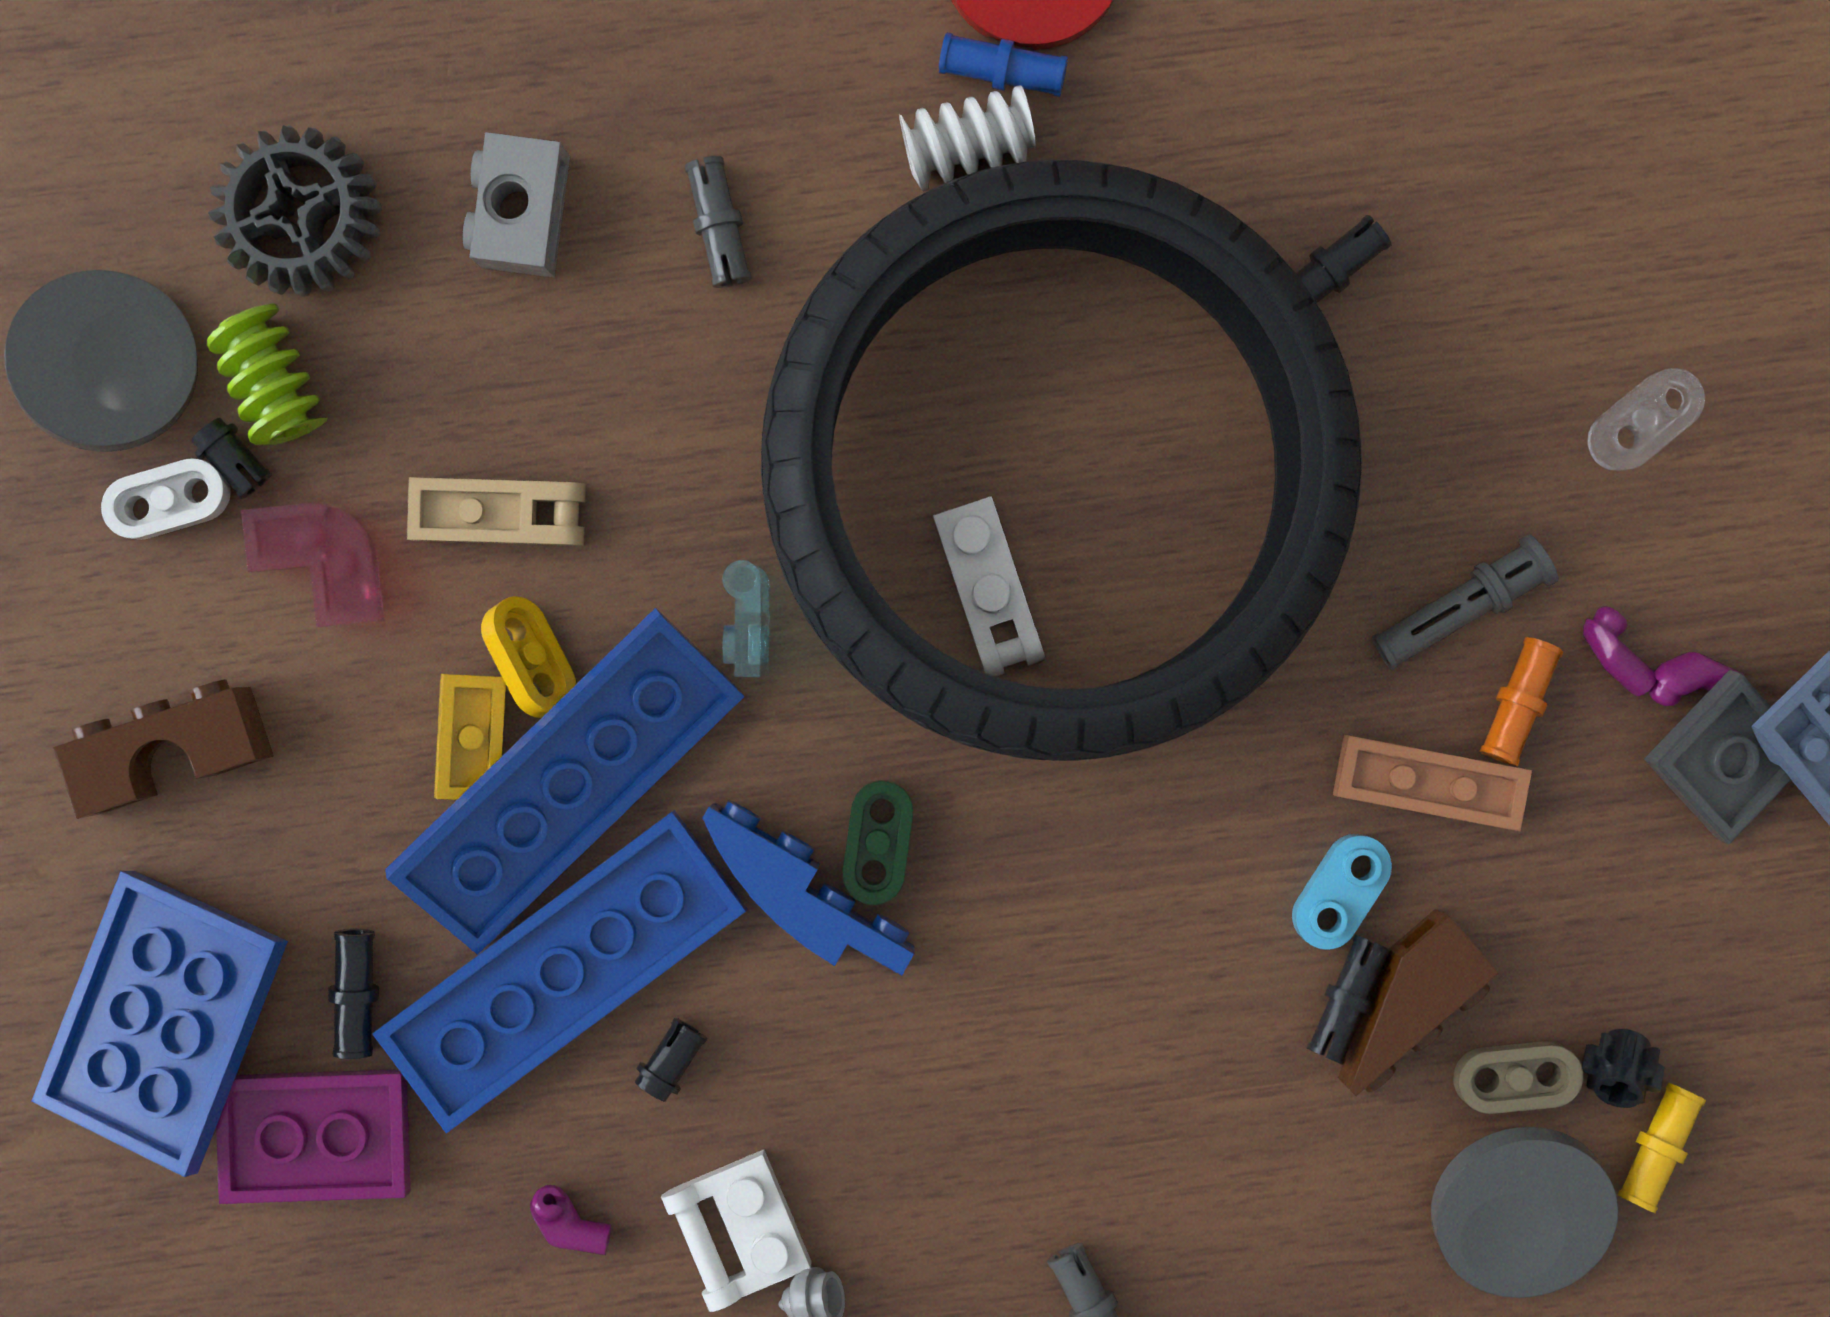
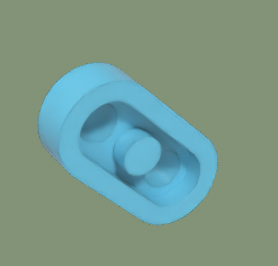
[1292,834,1392,950]

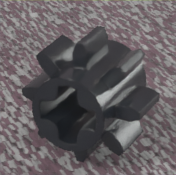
[1581,1029,1665,1108]

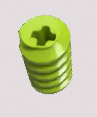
[207,303,328,445]

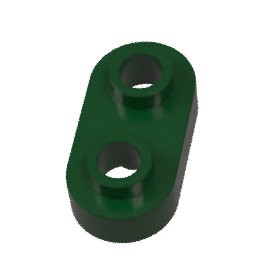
[843,780,913,905]

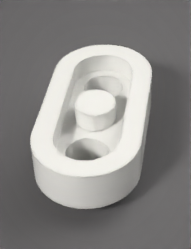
[101,458,231,540]

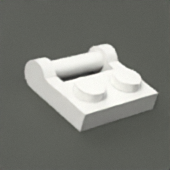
[661,1149,812,1312]

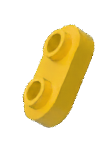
[481,596,576,718]

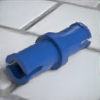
[939,32,1068,97]

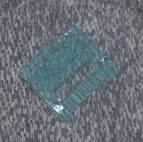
[722,560,770,677]

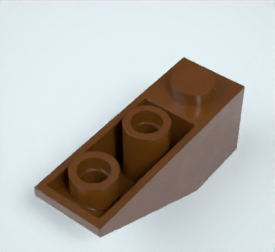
[1338,909,1499,1096]

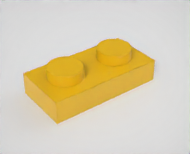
[434,674,506,800]

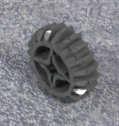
[208,125,382,297]

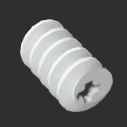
[899,85,1036,191]

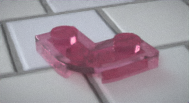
[241,503,384,627]

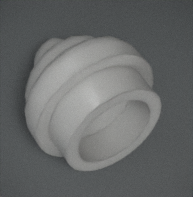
[778,1267,845,1317]

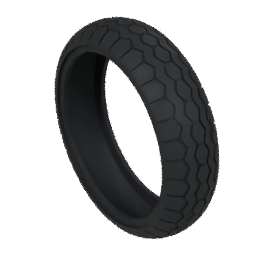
[761,160,1362,761]

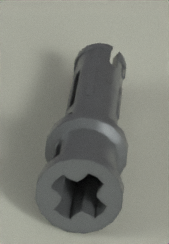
[1371,534,1559,670]

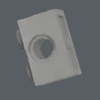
[463,132,570,278]

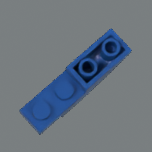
[703,800,915,976]

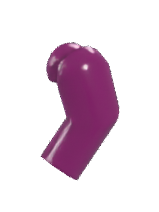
[1583,606,1656,696]
[1648,652,1745,706]
[530,1185,612,1256]

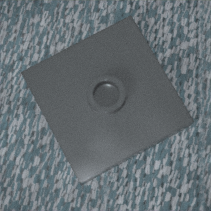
[1644,670,1791,845]

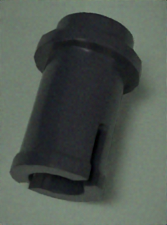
[191,418,272,499]
[635,1018,708,1102]

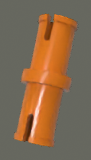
[1479,637,1564,767]

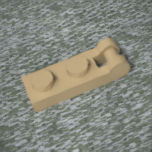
[407,477,586,546]

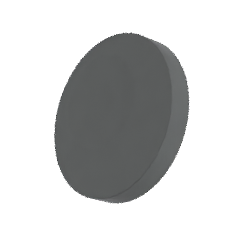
[4,270,198,452]
[1431,1127,1618,1298]

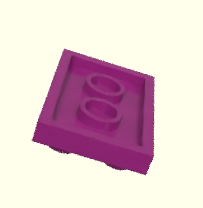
[216,1069,411,1204]

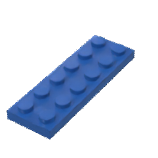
[385,608,745,955]
[372,810,748,1133]

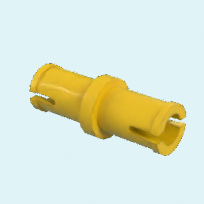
[1617,1082,1706,1213]

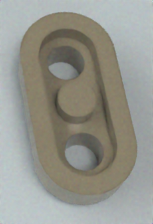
[1453,1041,1583,1114]

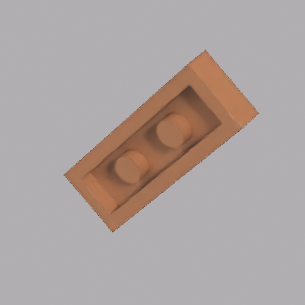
[1333,735,1532,832]

